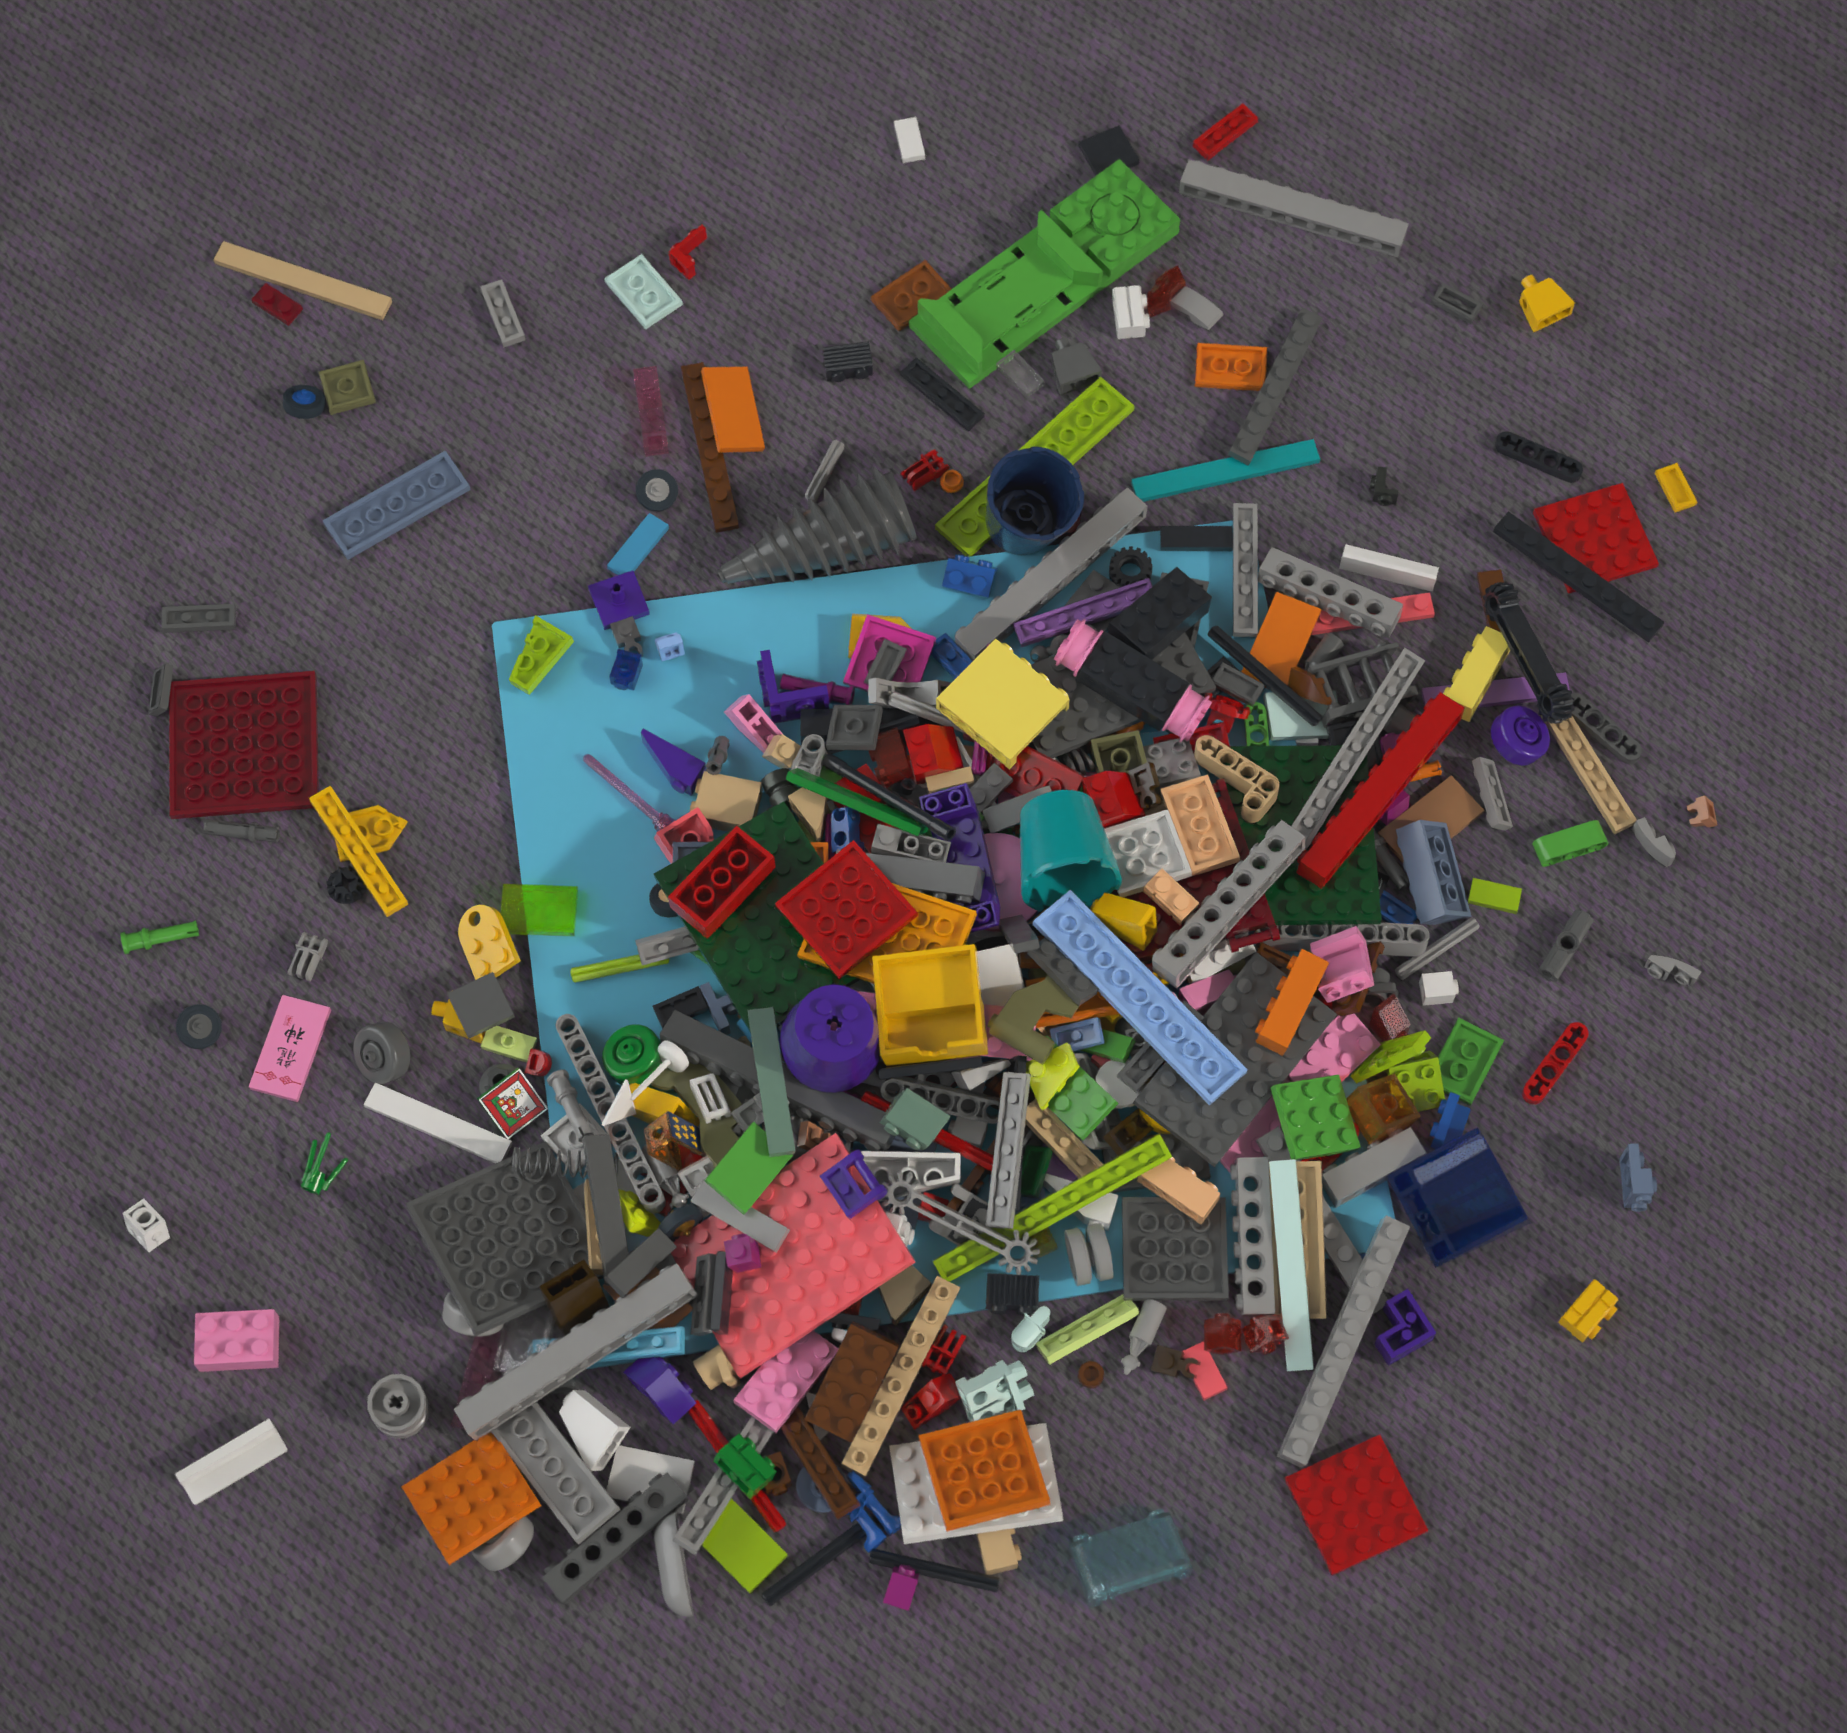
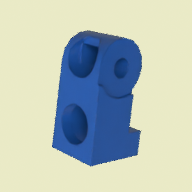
[831,807,864,853]

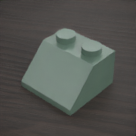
[879,1088,951,1151]

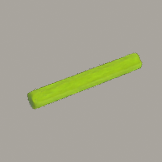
[570,954,669,982]

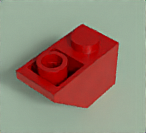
[901,1373,961,1430]

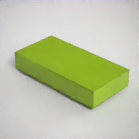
[1468,878,1522,914]

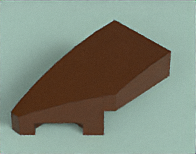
[1288,667,1332,705]

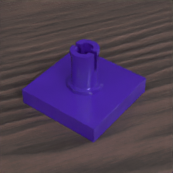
[588,570,650,630]

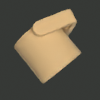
[693,1344,741,1390]

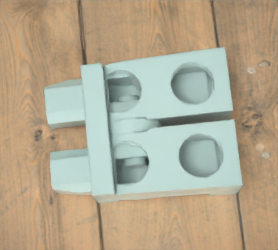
[955,1360,1034,1422]

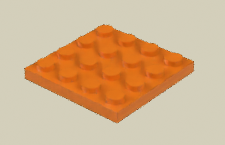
[919,1409,1050,1532]
[401,1432,541,1565]

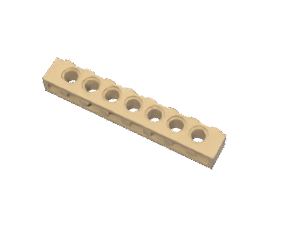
[841,1276,960,1479]

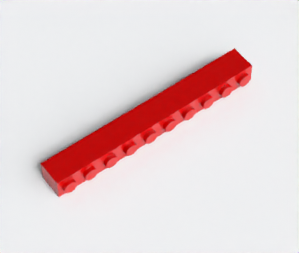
[1297,692,1465,889]

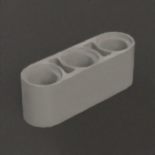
[982,786,1052,833]

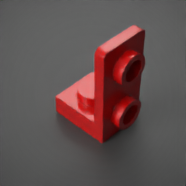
[669,225,707,280]

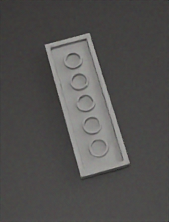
[491,1402,620,1544]

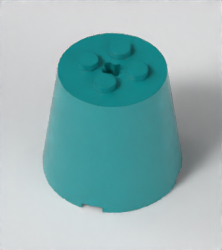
[1020,790,1122,911]

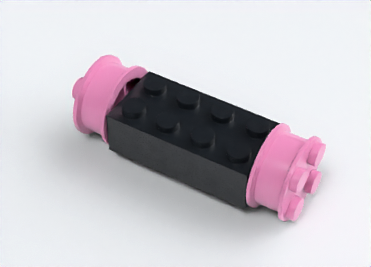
[1054,619,1212,743]

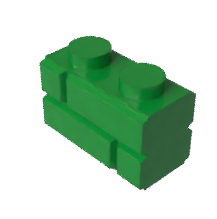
[713,1433,776,1499]

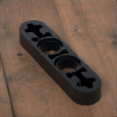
[1495,431,1583,483]

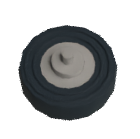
[635,469,678,512]

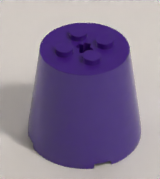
[780,985,881,1093]

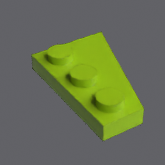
[509,615,574,695]
[1350,1030,1431,1084]

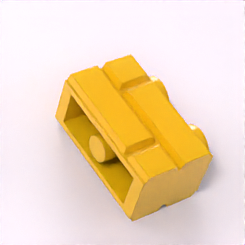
[1558,1280,1619,1342]

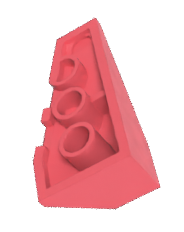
[654,807,714,864]

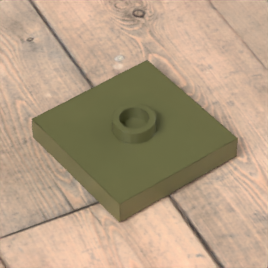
[319,360,376,415]

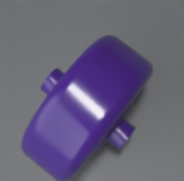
[1491,705,1550,766]

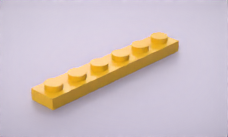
[309,786,408,917]

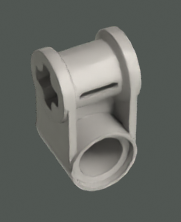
[791,734,827,777]

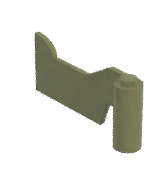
[987,975,1079,1065]
[651,1062,742,1169]

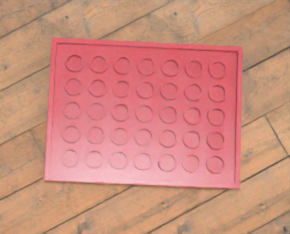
[671,1133,916,1378]

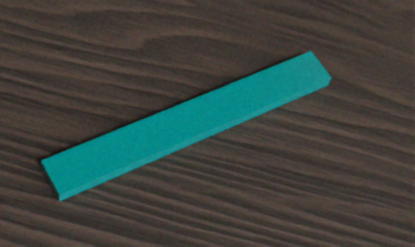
[1131,439,1320,502]

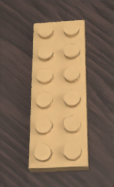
[1268,1161,1327,1319]

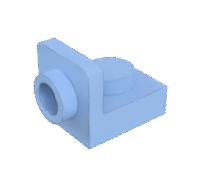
[655,632,685,661]

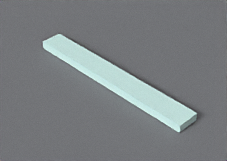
[1269,1159,1314,1371]

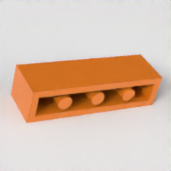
[1255,949,1329,1056]

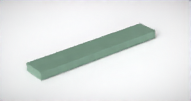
[748,1007,795,1157]

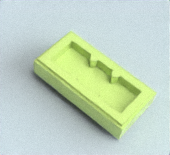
[481,1026,538,1063]

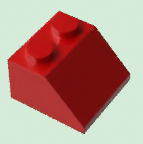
[903,724,964,784]
[1082,771,1146,829]

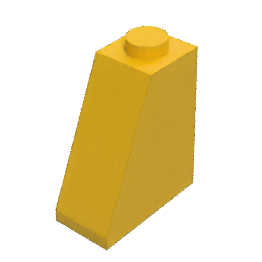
[1090,892,1157,951]
[629,1083,700,1131]

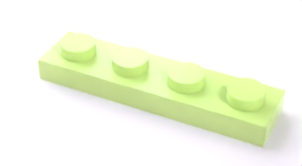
[1036,1294,1140,1365]

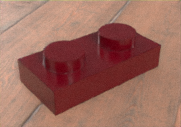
[251,283,303,326]

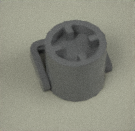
[1362,967,1398,1011]

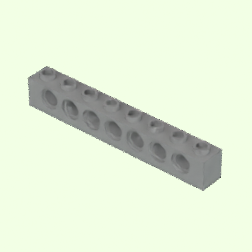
[1152,820,1305,989]

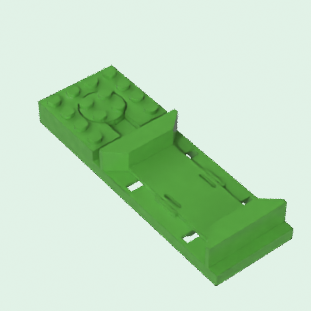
[909,159,1180,389]

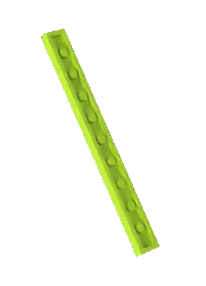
[933,1134,1172,1282]

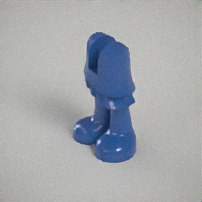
[846,1471,901,1553]

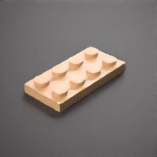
[1160,774,1240,876]

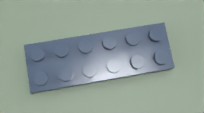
[322,451,471,560]

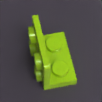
[1384,1050,1445,1116]

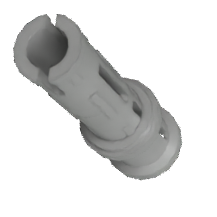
[547,1070,594,1143]

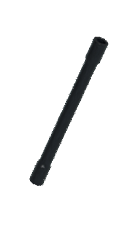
[822,753,956,841]

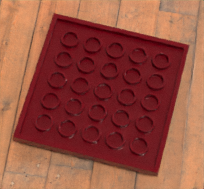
[169,671,319,819]

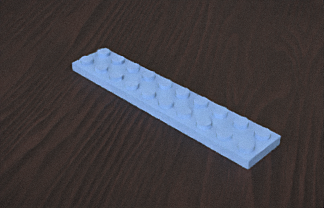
[1032,890,1248,1105]

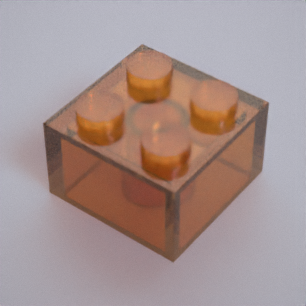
[1346,1074,1421,1145]

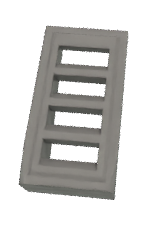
[951,1059,1011,1090]

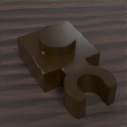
[1128,762,1161,810]
[1151,1345,1201,1379]

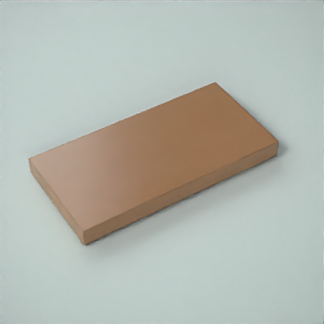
[1378,775,1484,863]

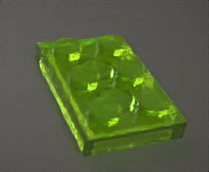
[500,884,578,936]

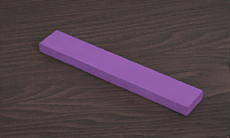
[1013,578,1153,647]
[1421,673,1570,708]

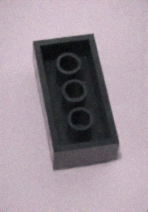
[1108,567,1212,660]

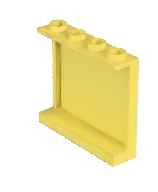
[936,639,1070,769]

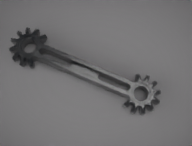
[1483,582,1575,724]

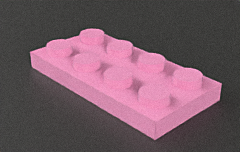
[734,1331,838,1433]

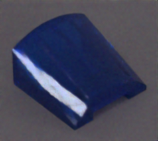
[1386,1128,1531,1268]

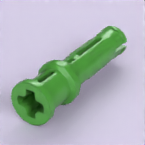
[120,920,199,954]

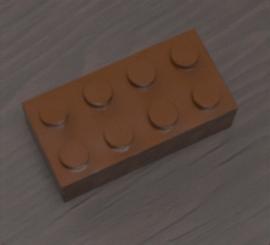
[804,1321,900,1443]

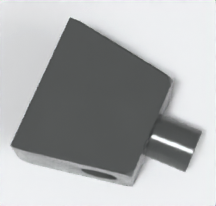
[1051,337,1102,395]

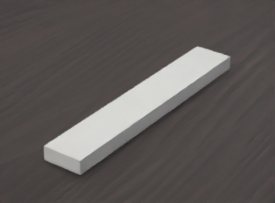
[364,1083,513,1164]

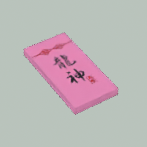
[249,995,331,1102]

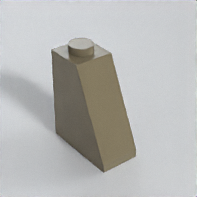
[878,1265,931,1326]

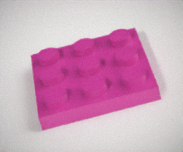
[843,614,936,692]

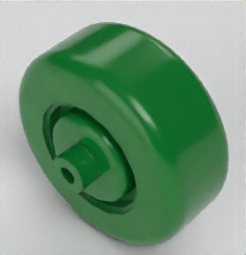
[602,1024,662,1086]

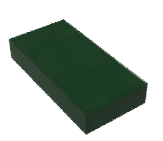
[1021,1145,1053,1199]

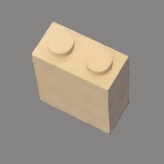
[689,771,763,832]

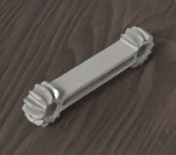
[881,1170,1040,1275]

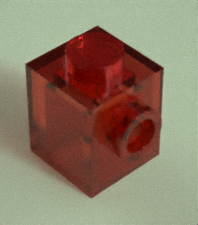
[1204,1313,1242,1355]

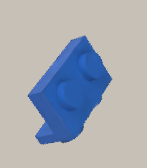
[942,554,997,598]
[1429,1092,1471,1155]

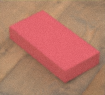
[1182,1341,1228,1401]

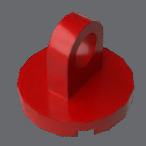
[1204,693,1250,734]

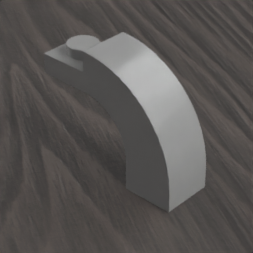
[868,678,951,708]

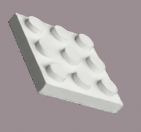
[1104,809,1192,897]

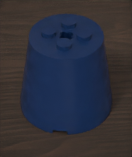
[986,447,1084,555]

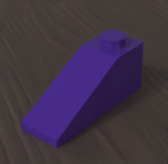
[641,728,706,796]

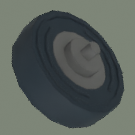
[176,1004,222,1049]

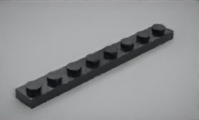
[1493,511,1665,643]

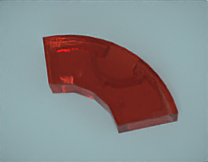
[1147,265,1186,318]

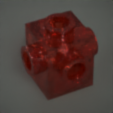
[1241,1315,1289,1355]

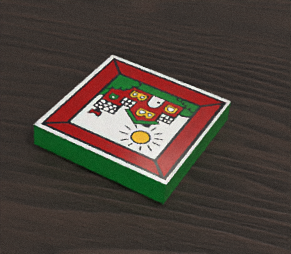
[477,1068,548,1139]

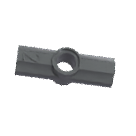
[1538,910,1594,982]

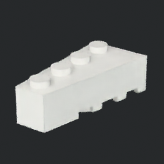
[861,1151,961,1202]

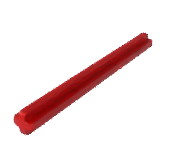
[861,1091,994,1172]
[687,1400,786,1532]

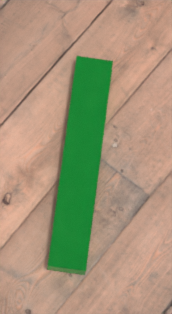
[786,768,928,836]

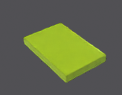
[701,1499,788,1594]

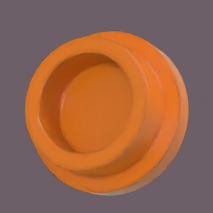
[940,470,964,493]

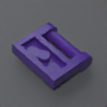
[820,1150,888,1219]

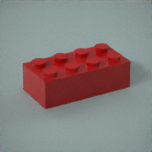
[668,826,776,939]

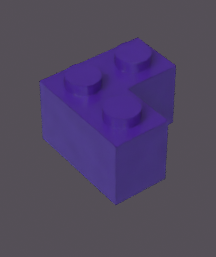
[1374,1289,1436,1366]
[623,1356,696,1425]

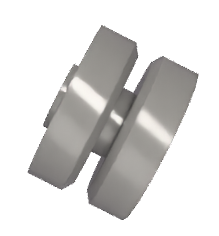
[1064,1223,1113,1286]
[367,1374,429,1439]

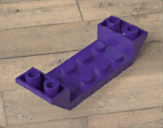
[919,783,1000,933]

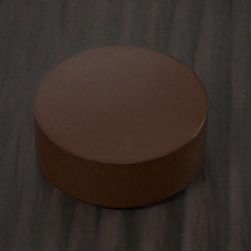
[1078,1361,1104,1389]

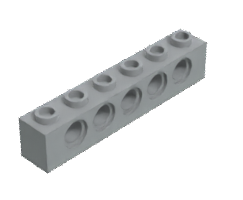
[1258,547,1403,639]
[1230,1157,1275,1316]

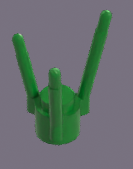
[300,1132,348,1195]

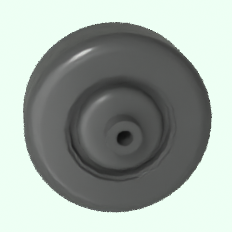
[353,1021,410,1084]

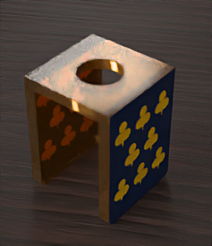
[644,1111,704,1171]

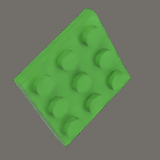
[1270,1075,1361,1161]

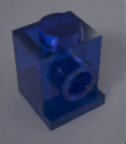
[609,649,643,690]

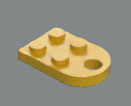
[458,905,520,980]

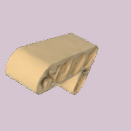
[1194,735,1279,823]

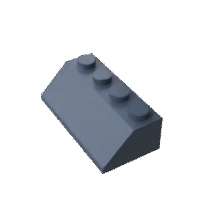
[1396,820,1472,925]

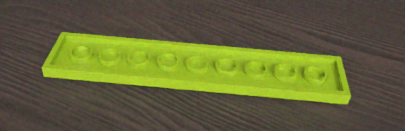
[935,377,1134,557]

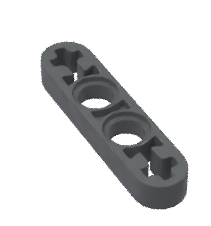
[1571,693,1642,764]

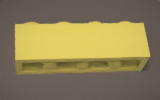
[1443,626,1510,722]

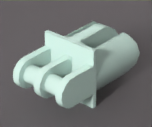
[1011,1306,1050,1352]

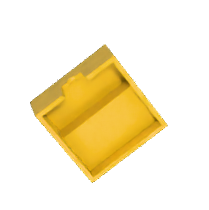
[872,944,988,1066]

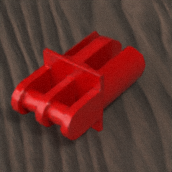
[900,449,950,492]
[921,1324,967,1376]

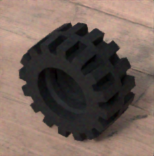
[1109,546,1152,587]

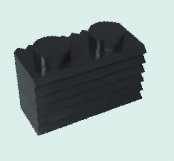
[823,341,873,382]
[986,1273,1039,1316]

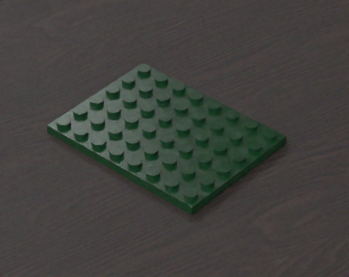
[1222,745,1382,925]
[654,801,861,1033]

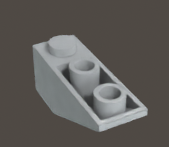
[871,824,951,862]

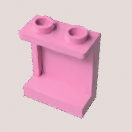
[1310,926,1374,1003]

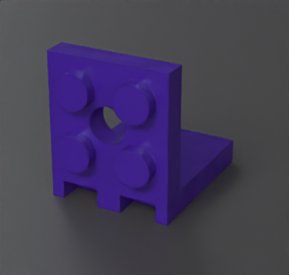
[757,650,829,724]

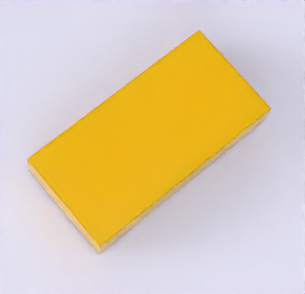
[1654,463,1697,513]

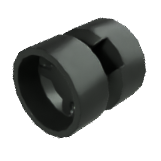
[761,768,799,810]

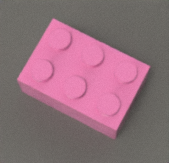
[194,1309,279,1372]

